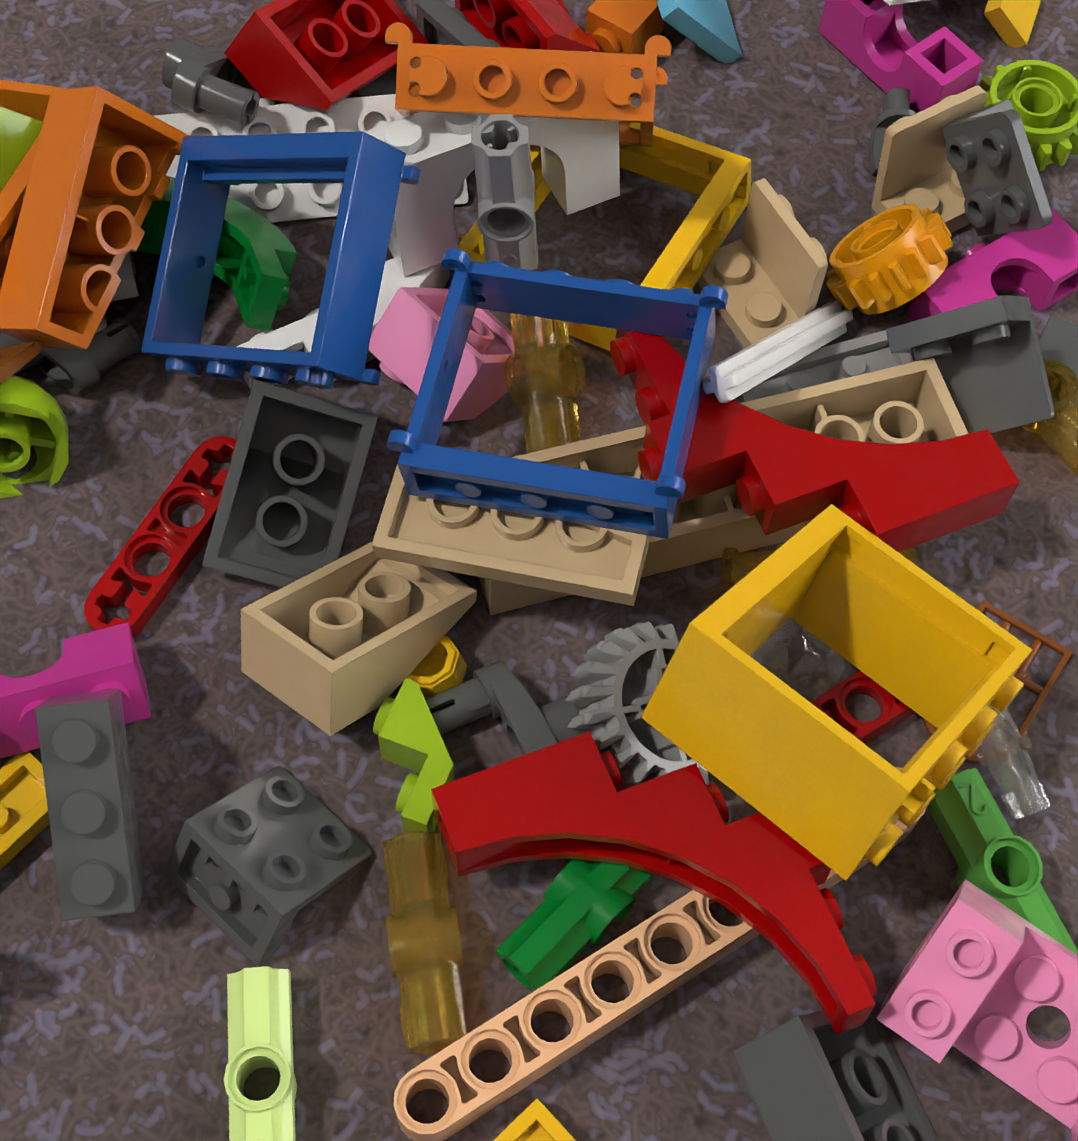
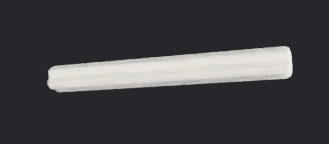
[703,301,853,403]

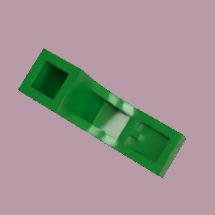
[136,176,297,331]

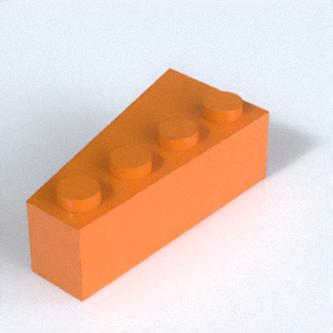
[0,86,191,350]

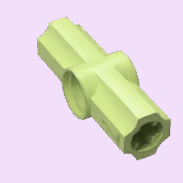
[224,966,297,1141]

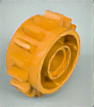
[826,204,953,315]

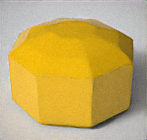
[406,636,467,698]

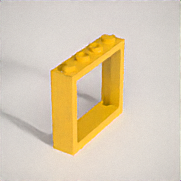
[458,122,751,351]

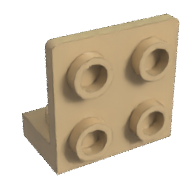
[871,85,987,233]
[697,178,828,348]

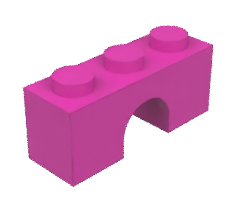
[818,0,984,113]
[906,208,1078,322]
[0,622,151,759]

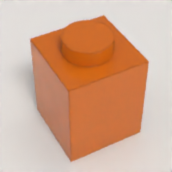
[585,0,665,54]

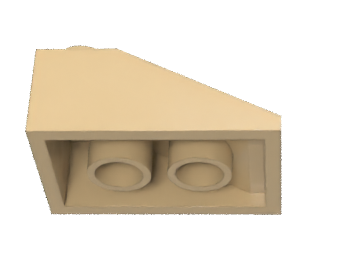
[241,541,477,736]

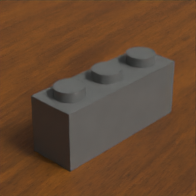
[35,689,145,921]

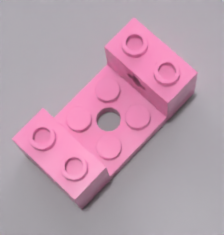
[876,879,1078,1141]

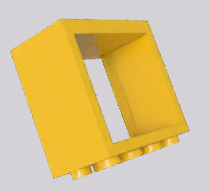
[641,504,1032,880]

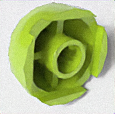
[0,375,69,498]

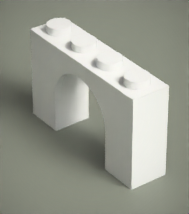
[365,51,620,276]

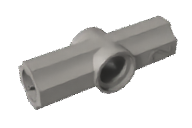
[471,114,538,270]

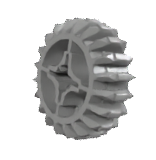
[565,621,716,791]

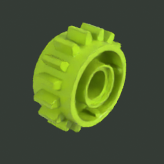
[979,60,1078,171]

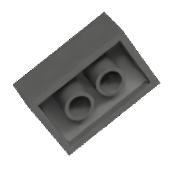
[733,1007,939,1141]

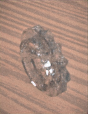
[750,619,847,700]

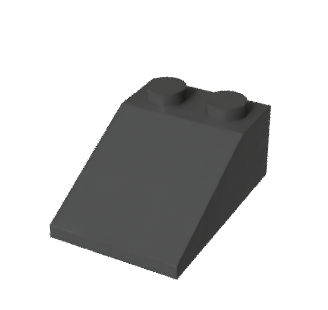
[202,380,378,588]

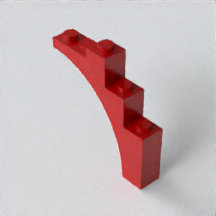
[610,329,1020,552]
[431,731,877,1035]

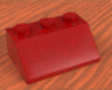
[224,0,429,110]
[455,0,601,52]

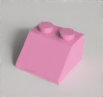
[368,287,545,422]

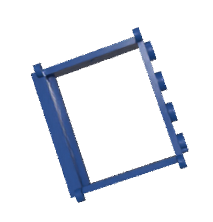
[141,131,421,389]
[386,248,728,539]

